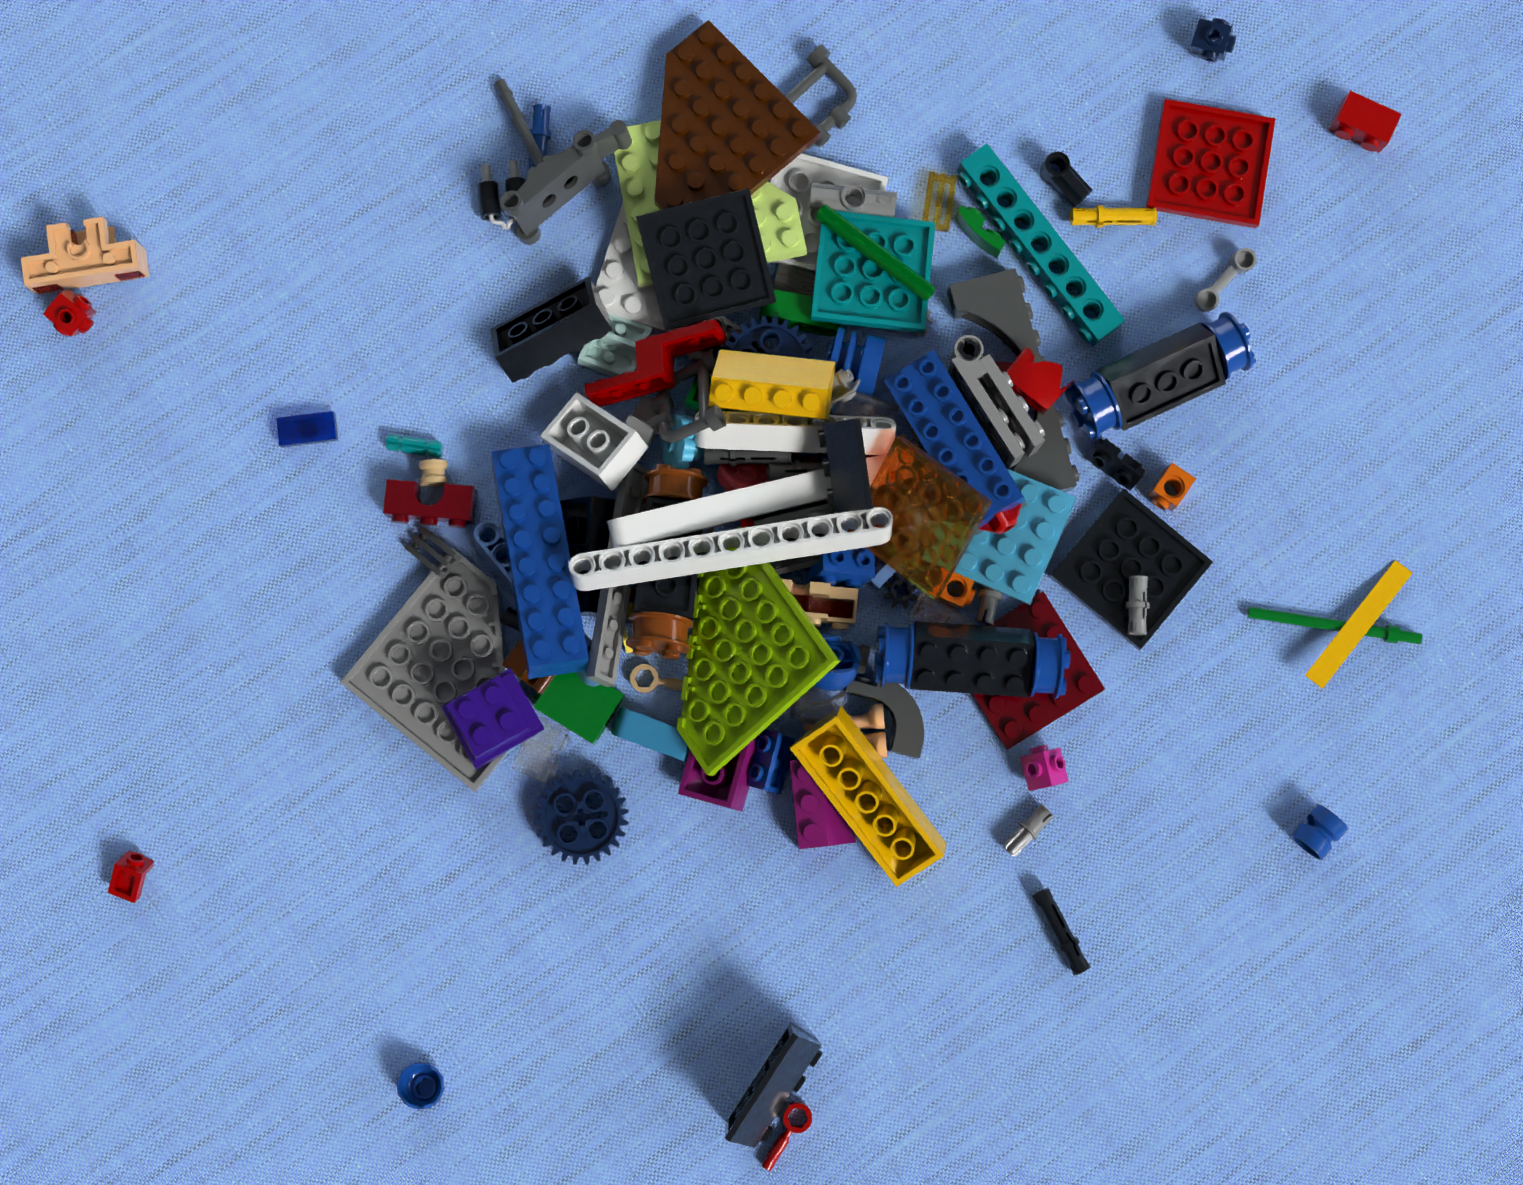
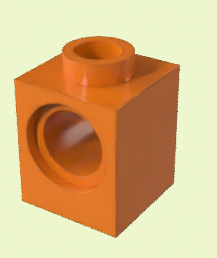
[1148,463,1196,511]
[929,567,976,610]

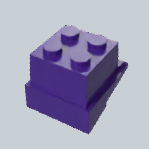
[441,668,545,770]

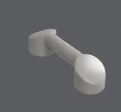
[1194,248,1257,312]

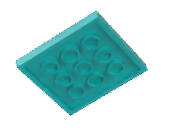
[810,211,936,333]

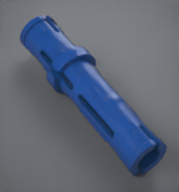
[529,104,551,169]

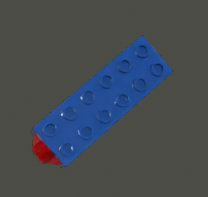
[884,350,1027,535]

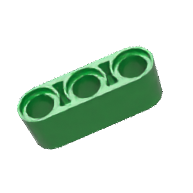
[758,289,841,337]

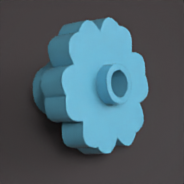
[662,414,704,470]

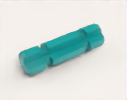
[386,434,443,458]

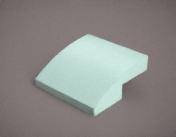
[577,313,652,377]

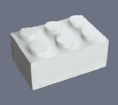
[540,392,649,491]

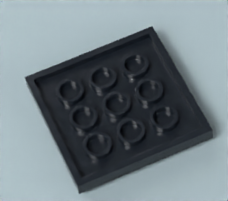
[636,188,776,330]
[1050,489,1213,650]

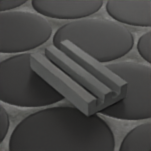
[404,526,462,579]

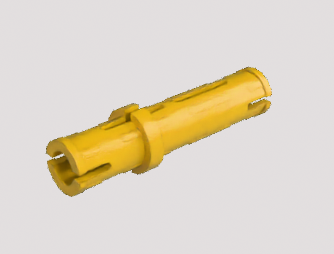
[1069,205,1157,228]

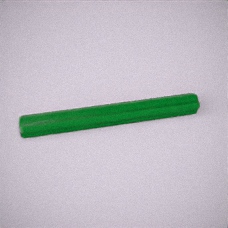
[816,204,935,301]

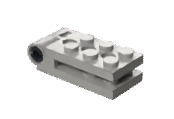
[948,335,1045,469]

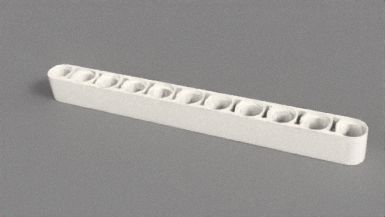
[607,448,917,548]
[568,507,893,591]

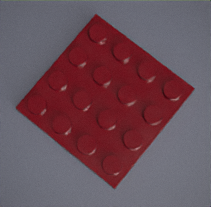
[971,591,1105,750]

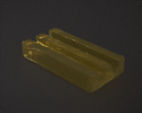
[922,171,957,232]

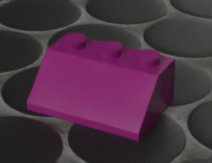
[678,733,761,812]
[789,760,856,849]

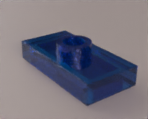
[276,411,338,448]

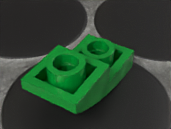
[955,206,1006,259]

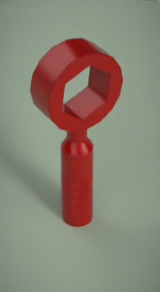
[761,1101,812,1171]

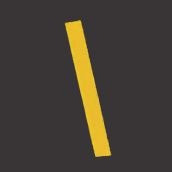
[1305,560,1413,689]

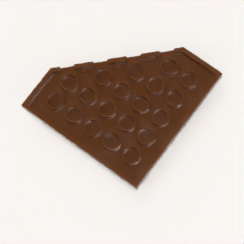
[654,20,821,210]

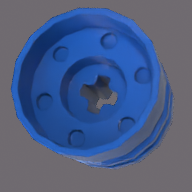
[826,328,886,396]

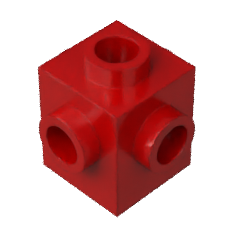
[43,289,97,337]

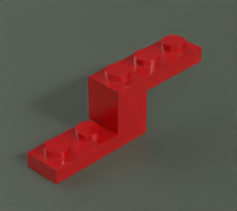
[585,319,726,407]

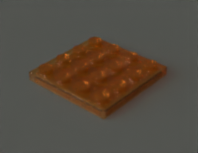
[847,435,993,600]

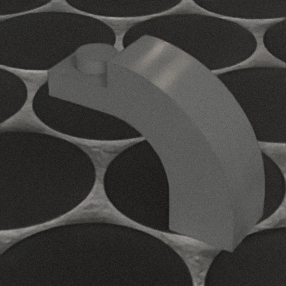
[844,676,924,759]

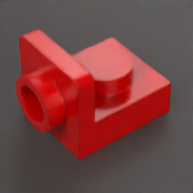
[107,851,154,903]

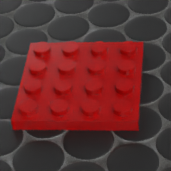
[1146,99,1276,229]

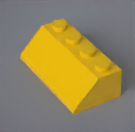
[708,349,836,420]

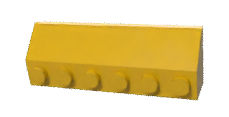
[790,706,946,887]

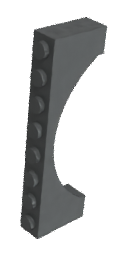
[947,268,1079,492]

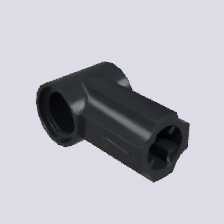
[1039,151,1093,207]

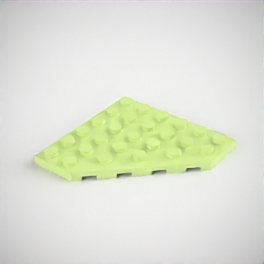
[614,120,807,287]

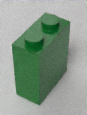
[533,672,625,745]

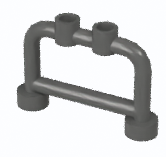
[785,44,857,151]
[650,348,726,443]

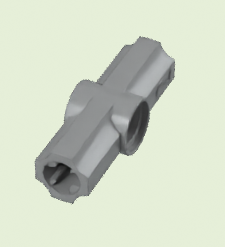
[809,183,897,217]

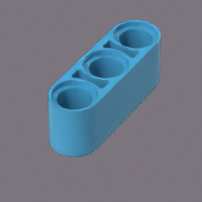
[611,707,690,762]

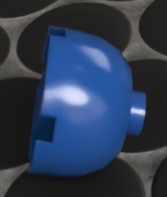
[814,634,861,691]

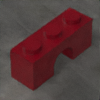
[383,479,477,528]

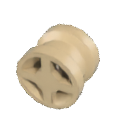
[419,459,449,487]

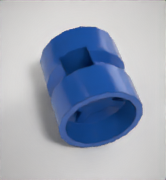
[1291,804,1348,860]

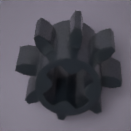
[883,574,918,609]

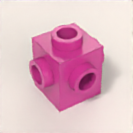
[1020,745,1069,791]

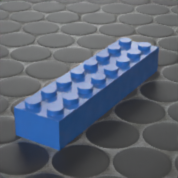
[492,444,589,679]

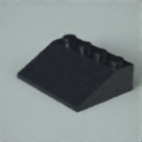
[725,1022,823,1148]

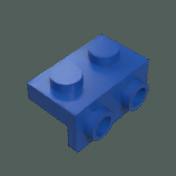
[807,548,875,589]
[747,730,795,795]

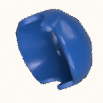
[397,1063,445,1110]

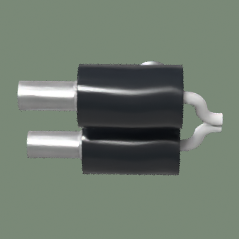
[477,160,526,229]

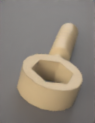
[630,664,683,693]

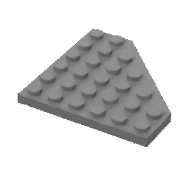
[340,547,510,792]

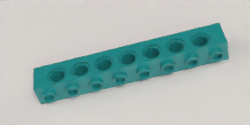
[957,143,1125,347]

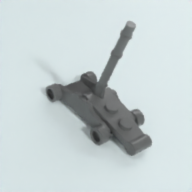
[495,79,632,245]

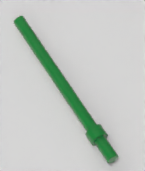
[1247,606,1423,644]

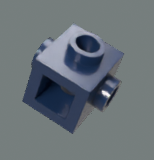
[1191,18,1236,62]

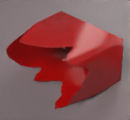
[1006,346,1075,415]

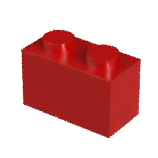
[1328,90,1402,153]

